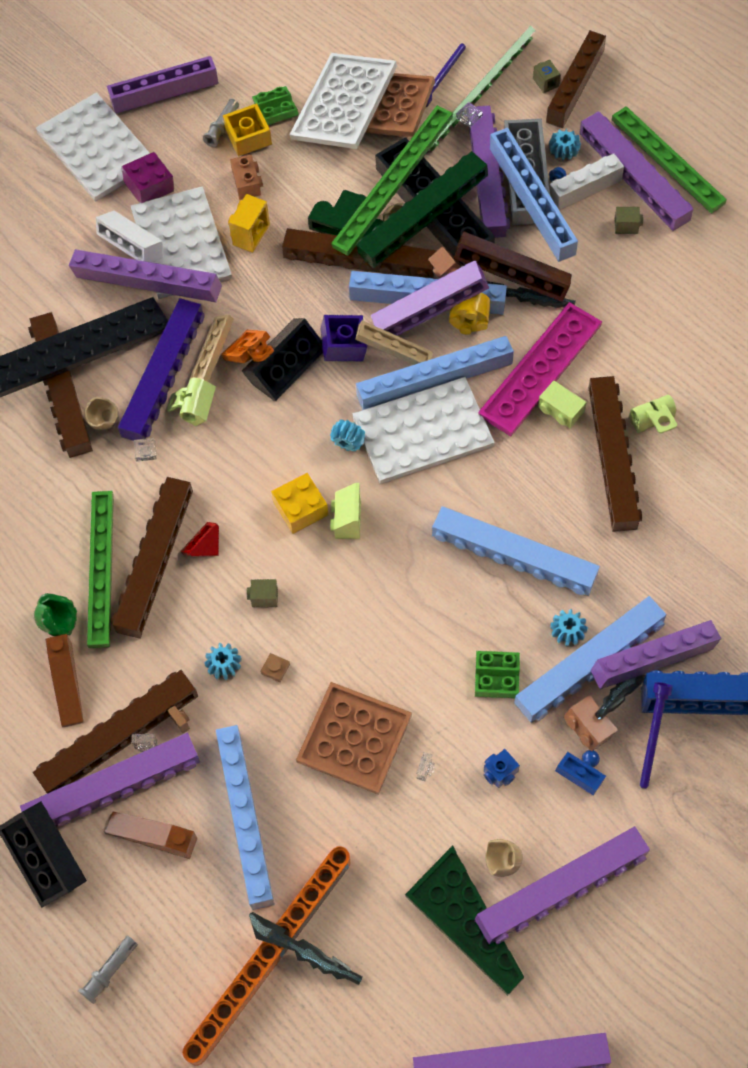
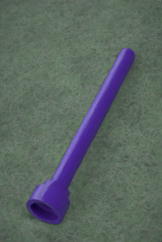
[426,43,466,107]
[640,682,673,789]

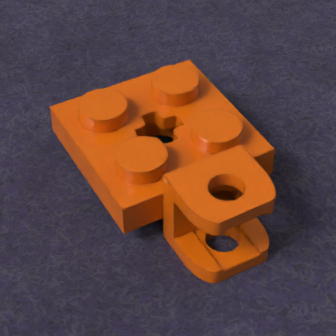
[220,329,274,363]

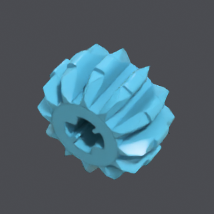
[549,128,581,161]
[330,420,365,452]
[550,609,588,647]
[204,643,242,680]

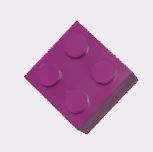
[122,152,174,204]

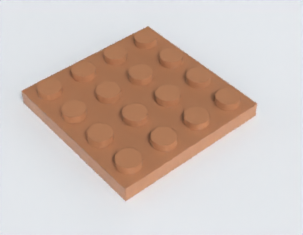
[365,73,435,137]
[296,682,412,795]

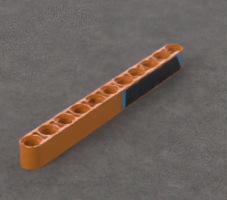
[183,846,351,1066]

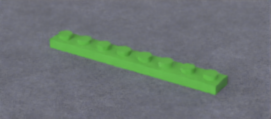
[612,106,727,214]
[87,491,114,648]

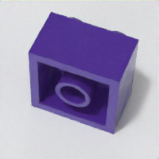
[320,315,367,361]

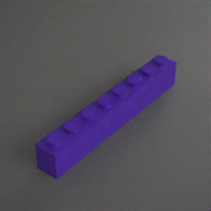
[118,298,205,444]

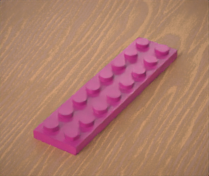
[478,302,602,437]

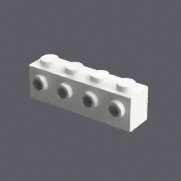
[549,154,624,210]
[96,211,163,263]

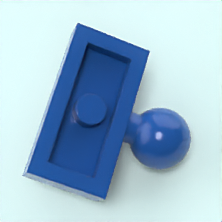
[555,750,606,796]

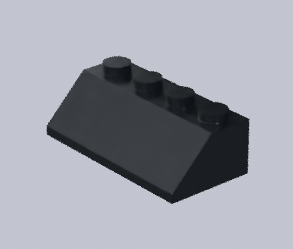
[242,318,323,401]
[0,801,87,908]

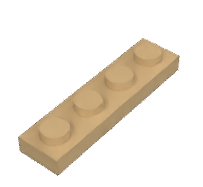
[189,315,234,382]
[356,320,433,365]

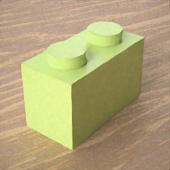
[538,381,586,429]

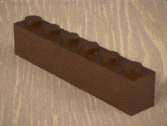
[546,30,606,128]
[454,231,572,302]

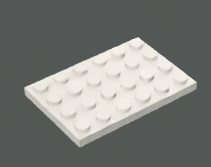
[290,53,397,149]
[36,92,150,202]
[131,186,232,299]
[352,377,495,484]

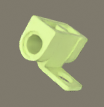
[166,378,216,426]
[629,395,677,434]

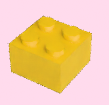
[223,103,272,156]
[228,194,270,253]
[271,472,329,534]

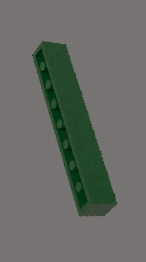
[357,151,488,268]

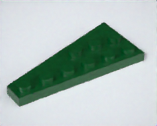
[405,845,524,996]

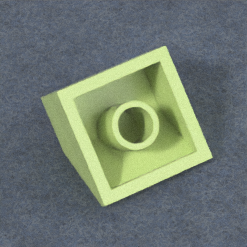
[330,483,361,539]

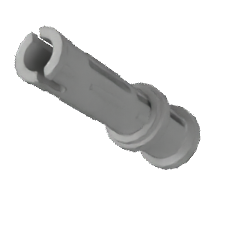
[203,99,239,147]
[78,936,138,1004]

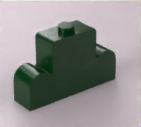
[308,190,383,237]

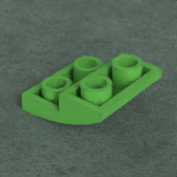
[252,86,299,125]
[475,651,520,698]

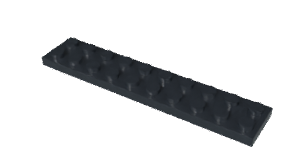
[0,297,168,398]

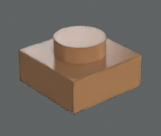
[260,653,290,682]
[167,705,190,734]

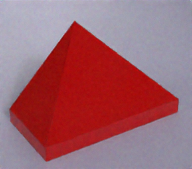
[180,522,219,556]

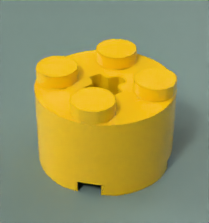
[449,292,490,335]

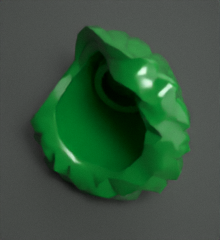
[34,593,77,637]

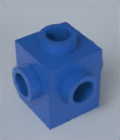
[484,749,520,788]

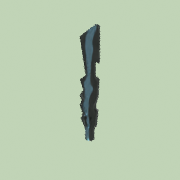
[487,281,576,308]
[595,674,645,720]
[249,912,363,985]

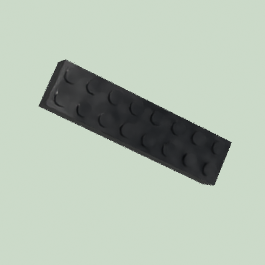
[375,137,495,266]

